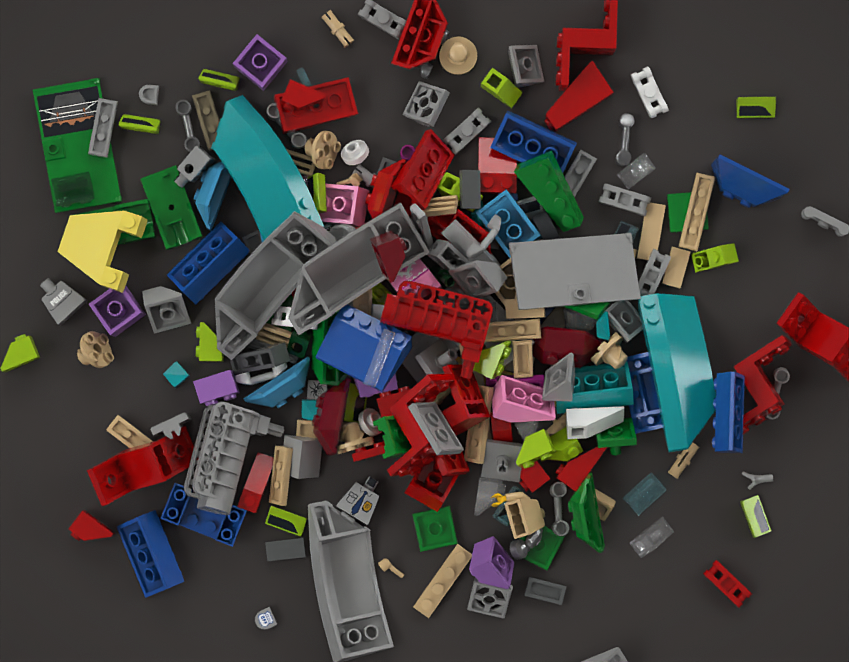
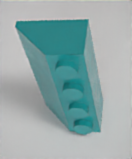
[555,361,634,414]

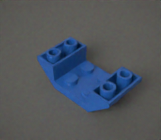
[160,483,247,547]

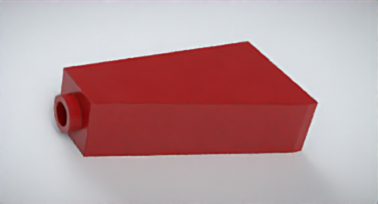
[544,61,614,132]

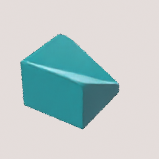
[163,361,190,388]

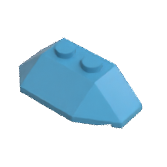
[194,161,232,231]
[243,357,311,408]

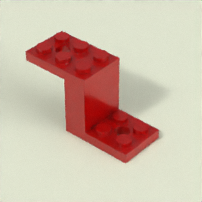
[555,0,618,91]
[776,292,849,382]
[733,335,793,435]
[435,364,491,476]
[387,374,454,477]
[352,386,411,462]
[87,426,199,506]

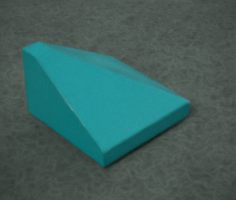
[596,311,610,340]
[302,399,318,421]

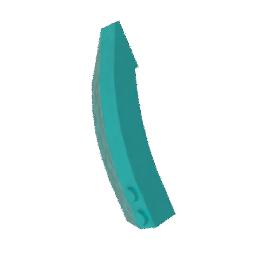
[211,95,324,240]
[638,293,716,452]

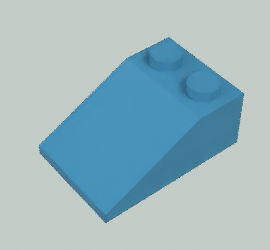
[476,189,542,258]

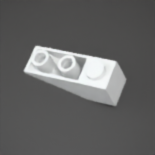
[566,406,624,439]

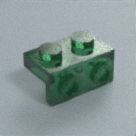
[51,172,95,208]

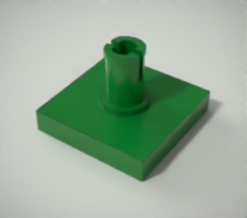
[595,418,637,455]

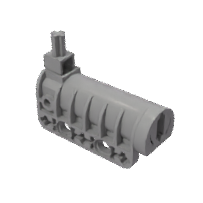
[184,402,284,515]

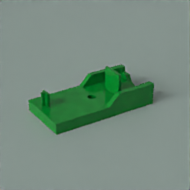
[140,165,203,250]
[74,199,156,245]
[373,416,412,459]

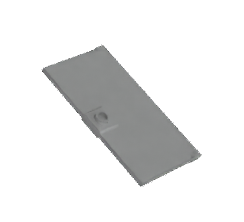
[509,233,641,310]

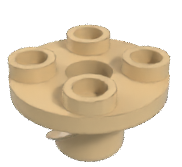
[439,37,477,75]
[304,131,341,169]
[77,331,114,368]
[591,332,628,369]
[337,422,374,454]

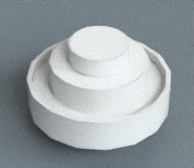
[341,140,369,165]
[358,408,382,437]

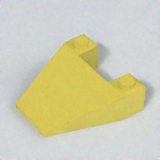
[58,211,148,293]

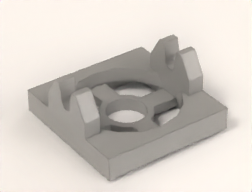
[402,81,450,127]
[150,412,192,439]
[467,577,513,619]

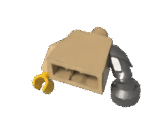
[490,492,545,560]

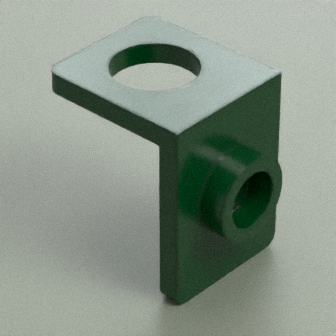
[287,329,313,358]

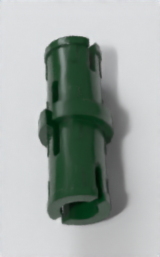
[430,265,456,288]

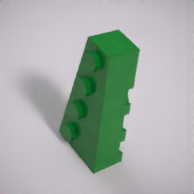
[514,151,584,232]

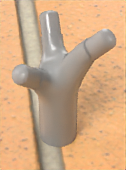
[742,471,773,490]

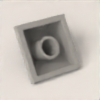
[448,260,508,298]
[142,286,191,334]

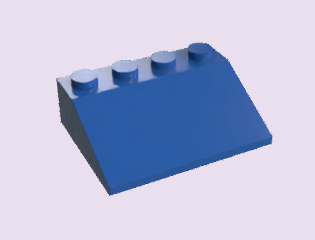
[316,304,412,392]

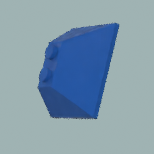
[711,155,790,208]
[627,352,663,434]

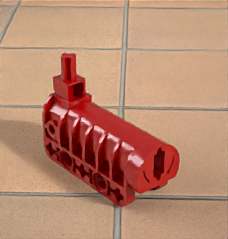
[380,281,493,379]

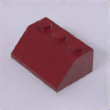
[370,231,407,283]

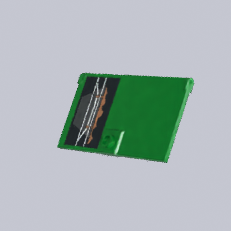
[33,78,122,213]

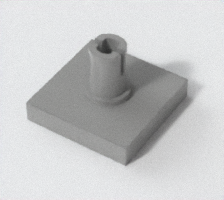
[415,339,458,375]
[481,439,523,482]

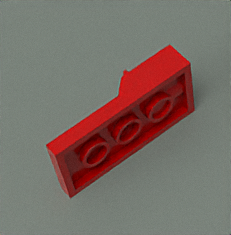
[274,77,358,134]
[391,129,454,210]

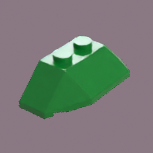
[312,310,348,386]
[568,473,605,553]

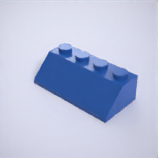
[490,111,577,173]
[167,222,250,305]
[712,372,745,453]
[116,510,185,598]

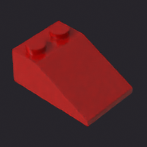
[478,137,517,195]
[405,456,459,512]

